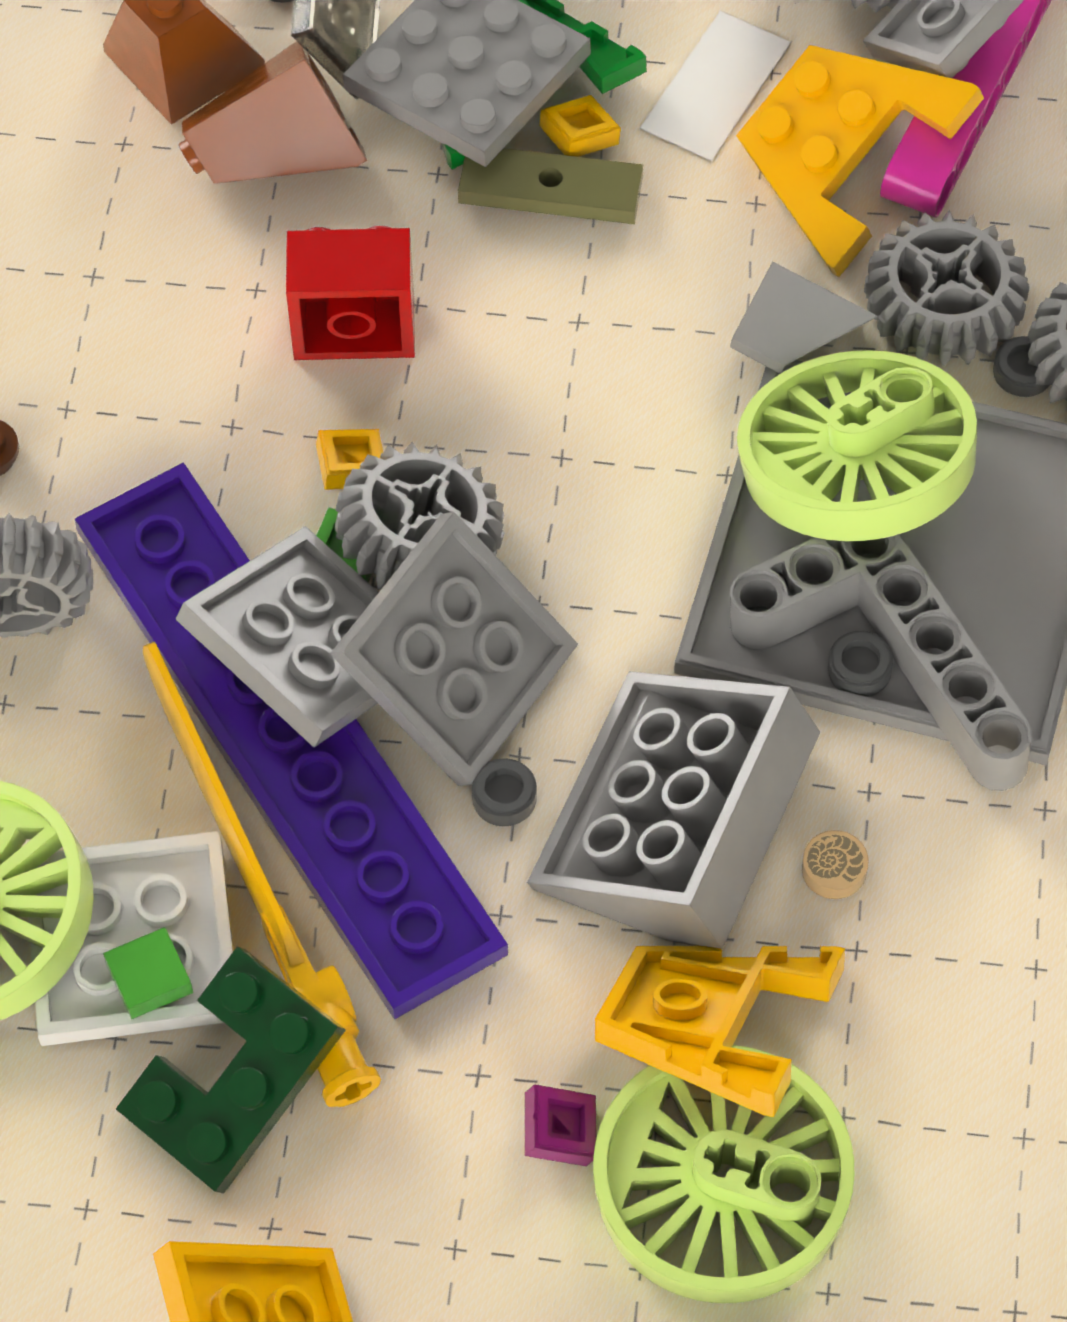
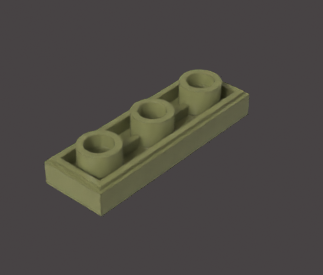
[458,148,643,225]

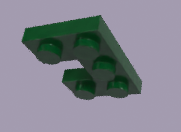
[116,946,346,1193]

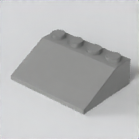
[527,671,820,949]

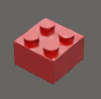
[286,226,415,360]

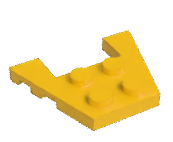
[736,45,984,277]
[595,946,845,1117]

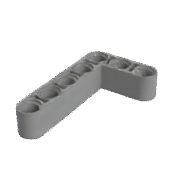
[730,534,1032,791]

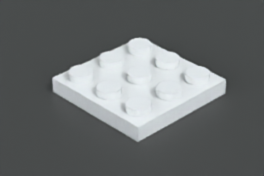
[28,831,233,1046]

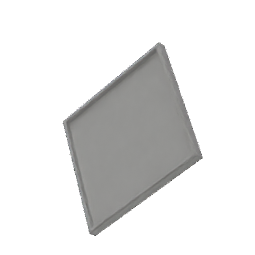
[674,360,1067,766]

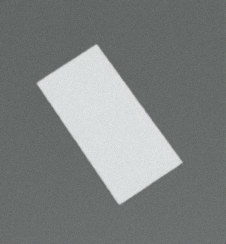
[640,11,791,161]

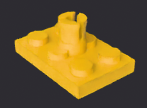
[153,1241,353,1322]

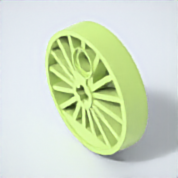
[737,350,977,541]
[0,781,94,1020]
[593,1045,855,1303]

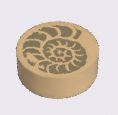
[802,830,869,899]

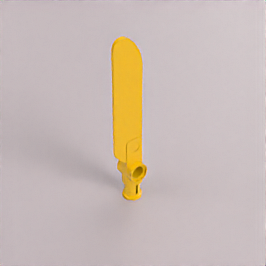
[143,641,381,1107]

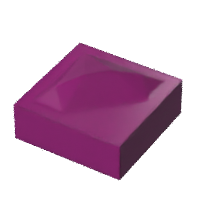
[525,1084,596,1166]

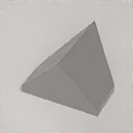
[730,261,878,374]

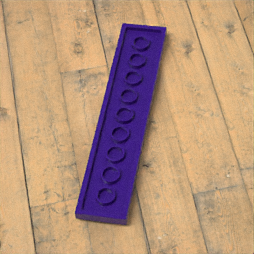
[74,462,508,1020]

